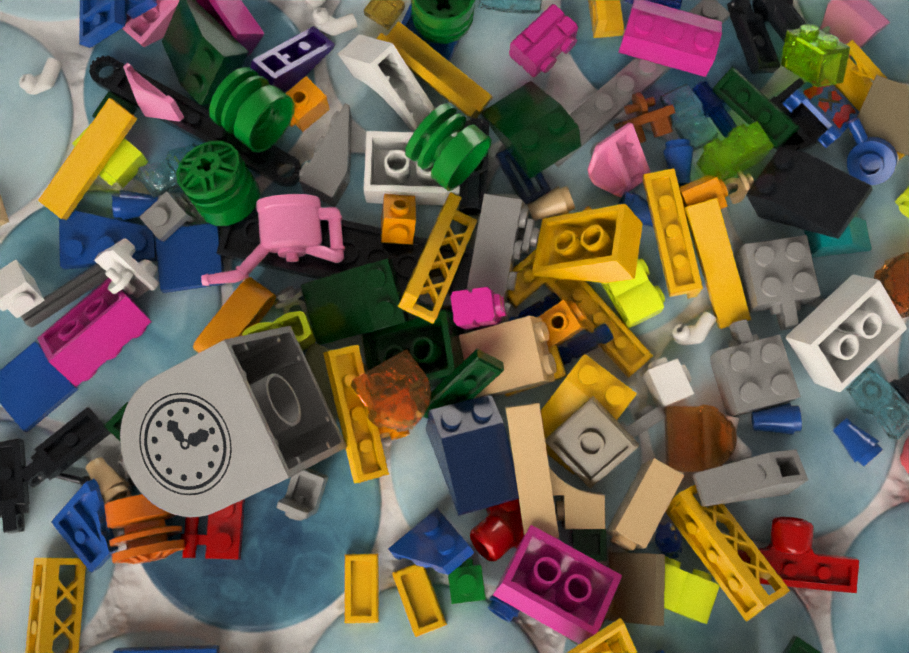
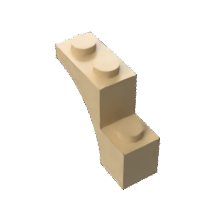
[549,467,605,529]

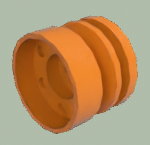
[104,494,185,565]

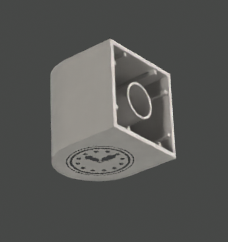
[120,326,347,517]

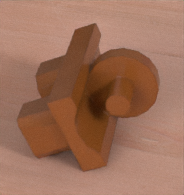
[613,92,676,143]

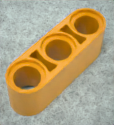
[193,277,276,353]

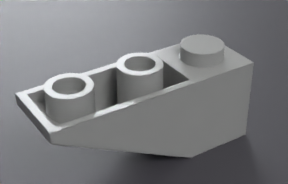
[299,103,352,207]
[692,449,808,507]

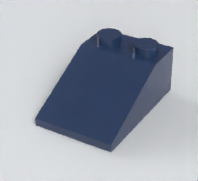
[425,394,519,516]

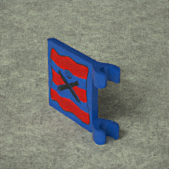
[782,71,859,148]

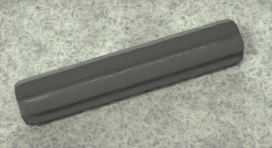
[21,263,109,327]

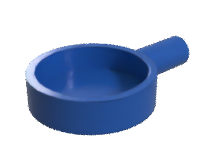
[847,117,898,185]

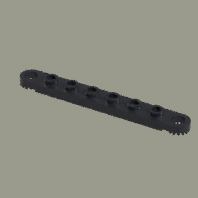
[89,55,302,187]

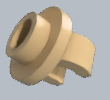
[724,170,754,204]

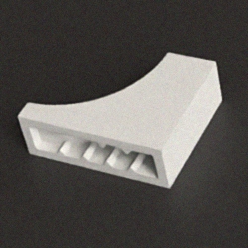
[338,34,435,132]

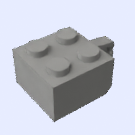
[734,235,821,330]
[710,319,801,417]

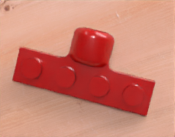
[470,499,524,562]
[738,516,859,593]

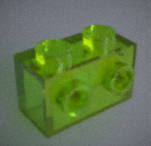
[781,24,850,87]
[696,121,774,182]

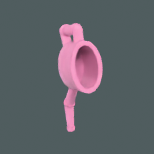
[201,194,345,286]

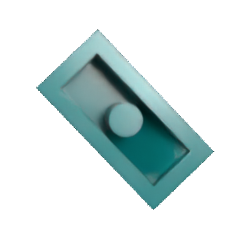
[803,216,872,258]

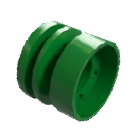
[411,0,475,44]
[209,67,295,153]
[405,102,492,191]
[176,141,260,226]

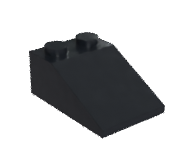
[746,147,873,239]

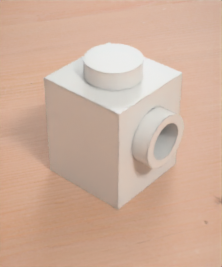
[0,260,45,318]
[643,357,694,409]

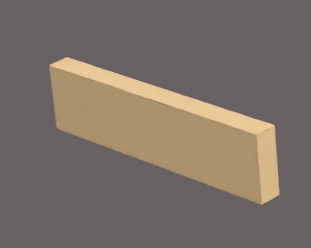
[505,403,559,538]

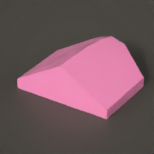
[121,0,179,47]
[819,0,890,58]
[123,62,184,121]
[587,122,651,198]

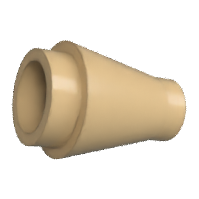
[527,186,575,221]
[86,457,130,504]

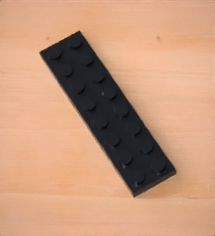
[216,207,474,310]

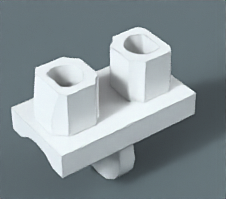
[94,239,159,298]

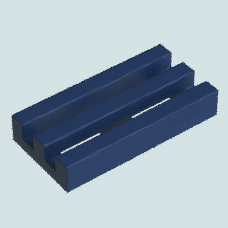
[496,149,551,205]

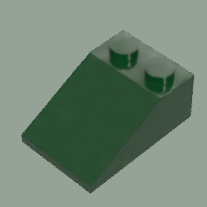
[162,0,249,105]
[481,81,582,179]
[300,259,409,345]
[362,310,465,397]

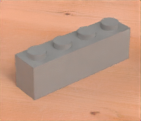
[467,193,529,324]

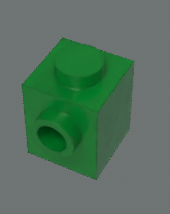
[448,559,486,604]

